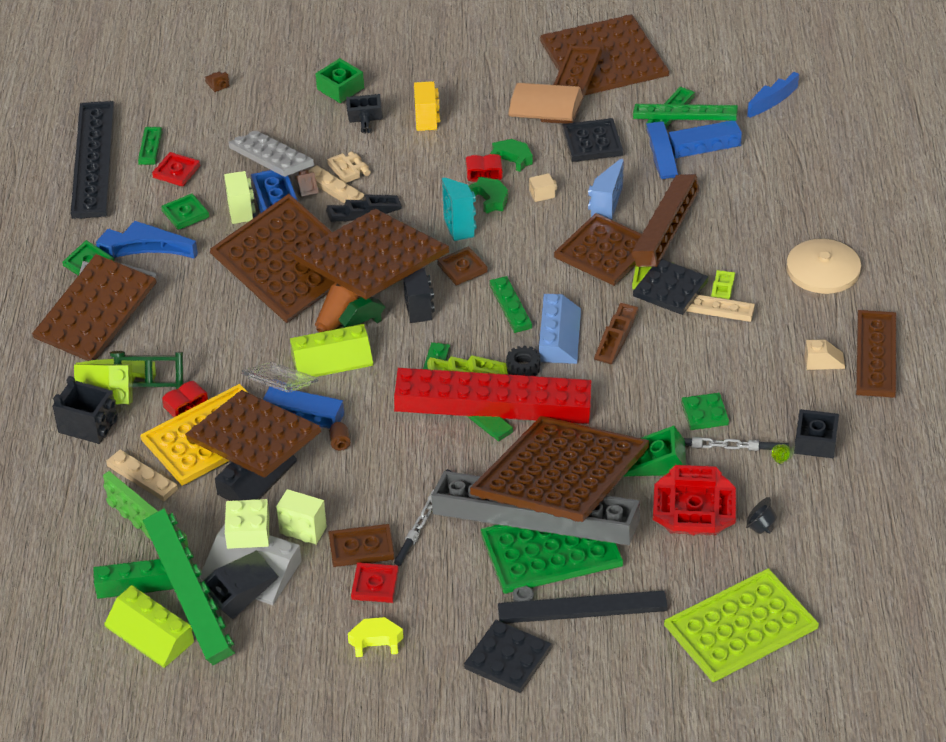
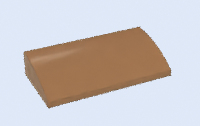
[509,83,583,121]

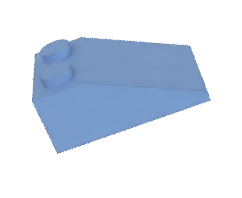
[588,159,624,220]

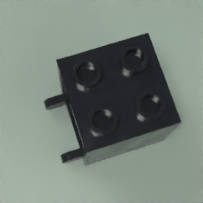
[52,376,118,444]

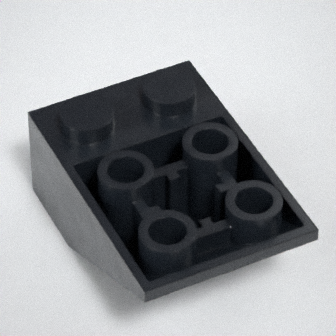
[204,550,279,620]

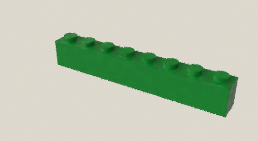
[143,508,235,665]

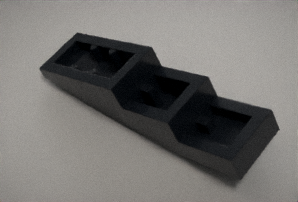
[326,194,402,222]

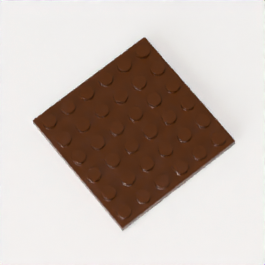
[540,14,669,95]
[210,194,339,323]
[293,209,449,299]

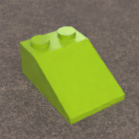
[74,364,133,404]

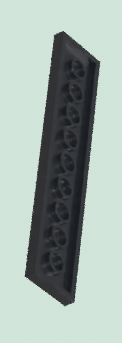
[71,101,115,219]

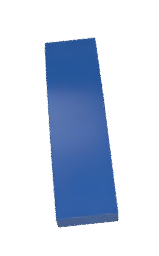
[747,72,799,118]
[646,121,678,179]

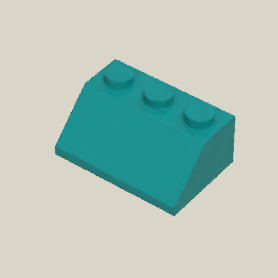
[442,177,477,241]

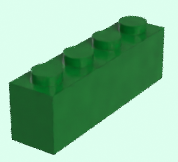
[93,559,174,599]

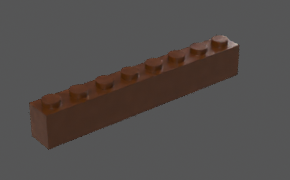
[632,174,700,267]

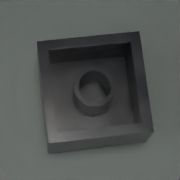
[403,268,435,323]
[794,409,839,459]

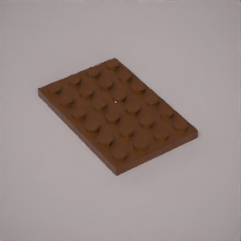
[32,254,157,361]
[185,390,322,478]

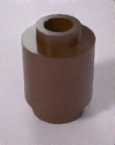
[329,422,351,451]

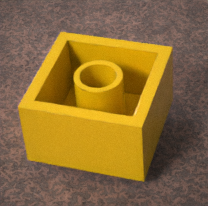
[414,81,440,131]

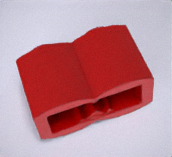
[466,154,502,182]
[162,381,208,417]

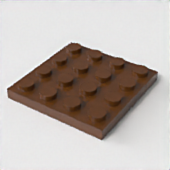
[554,213,642,286]

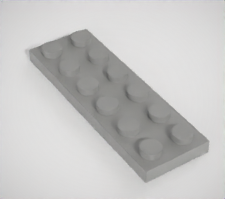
[229,131,314,177]

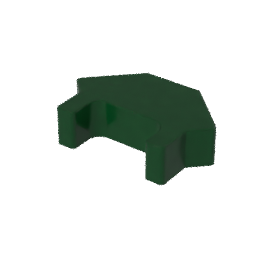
[339,297,386,328]

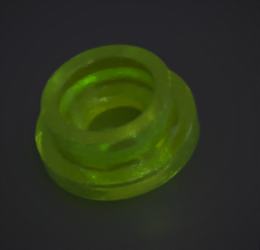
[771,444,790,464]

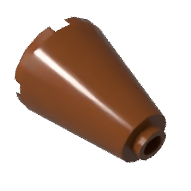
[315,283,359,333]

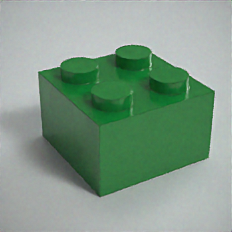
[315,58,364,103]

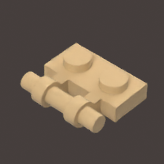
[328,151,371,183]

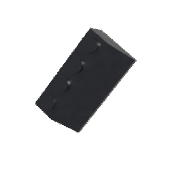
[215,454,297,501]

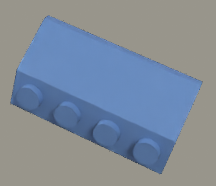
[539,294,581,364]

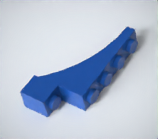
[96,221,198,259]

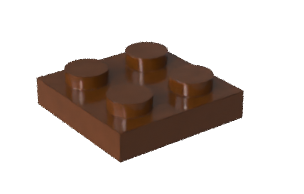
[437,246,488,285]

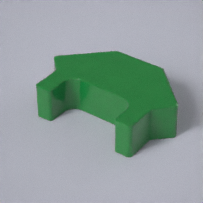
[490,139,533,172]
[469,177,508,214]

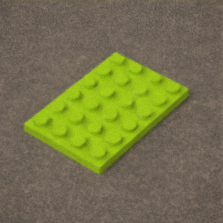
[664,568,819,683]

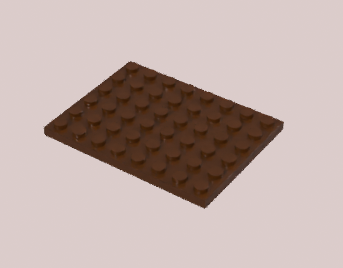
[470,416,649,522]

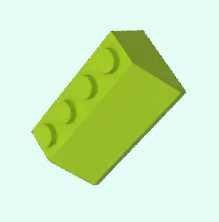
[290,324,373,380]
[104,585,194,668]

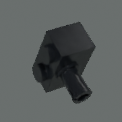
[346,94,383,134]

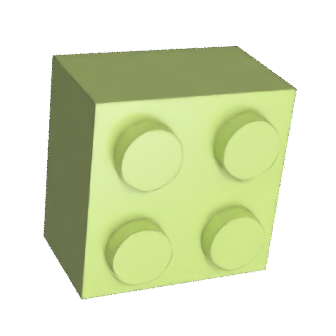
[224,171,256,224]
[276,489,327,545]
[225,499,270,549]

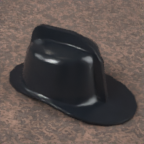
[746,497,777,534]

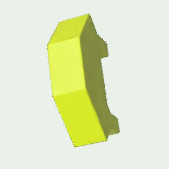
[348,617,403,657]

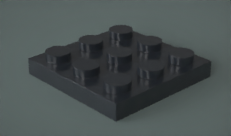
[562,118,623,162]
[633,259,709,315]
[464,620,552,694]

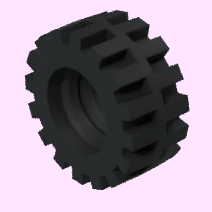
[506,346,541,376]

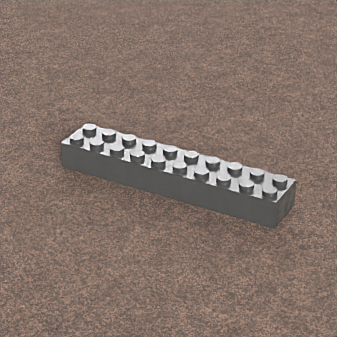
[431,471,640,545]

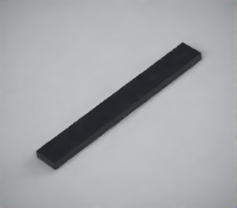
[498,590,668,624]

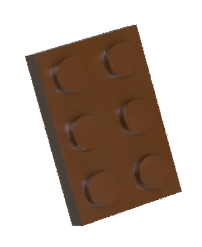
[328,524,394,567]

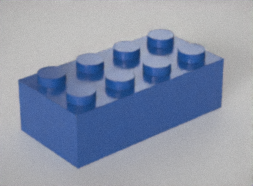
[251,170,298,213]

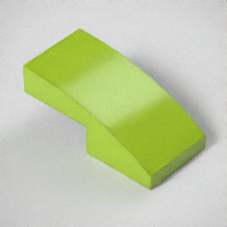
[711,270,735,300]

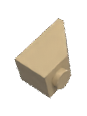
[804,340,845,370]

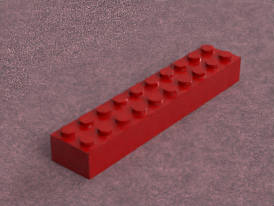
[394,368,591,424]

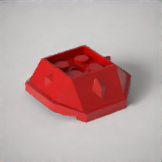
[653,465,736,536]

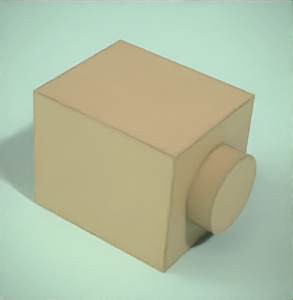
[529,173,557,202]

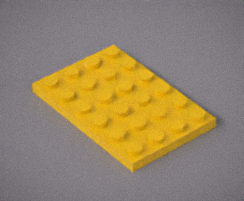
[140,384,247,486]

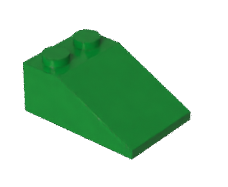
[624,425,686,477]

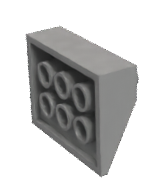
[200,524,301,605]

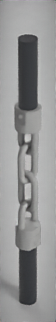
[684,437,789,451]
[394,469,451,566]

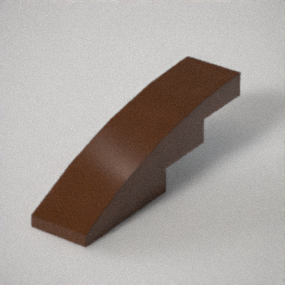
[594,303,638,364]

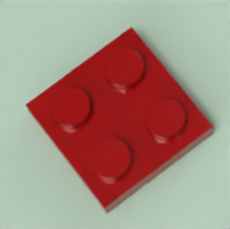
[152,152,200,187]
[351,563,399,603]

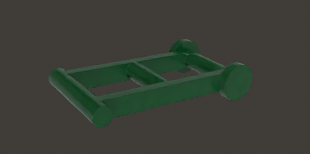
[110,351,184,389]

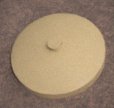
[787,239,861,294]

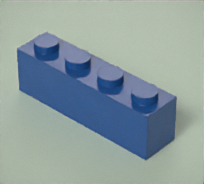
[669,121,742,158]
[263,385,344,429]

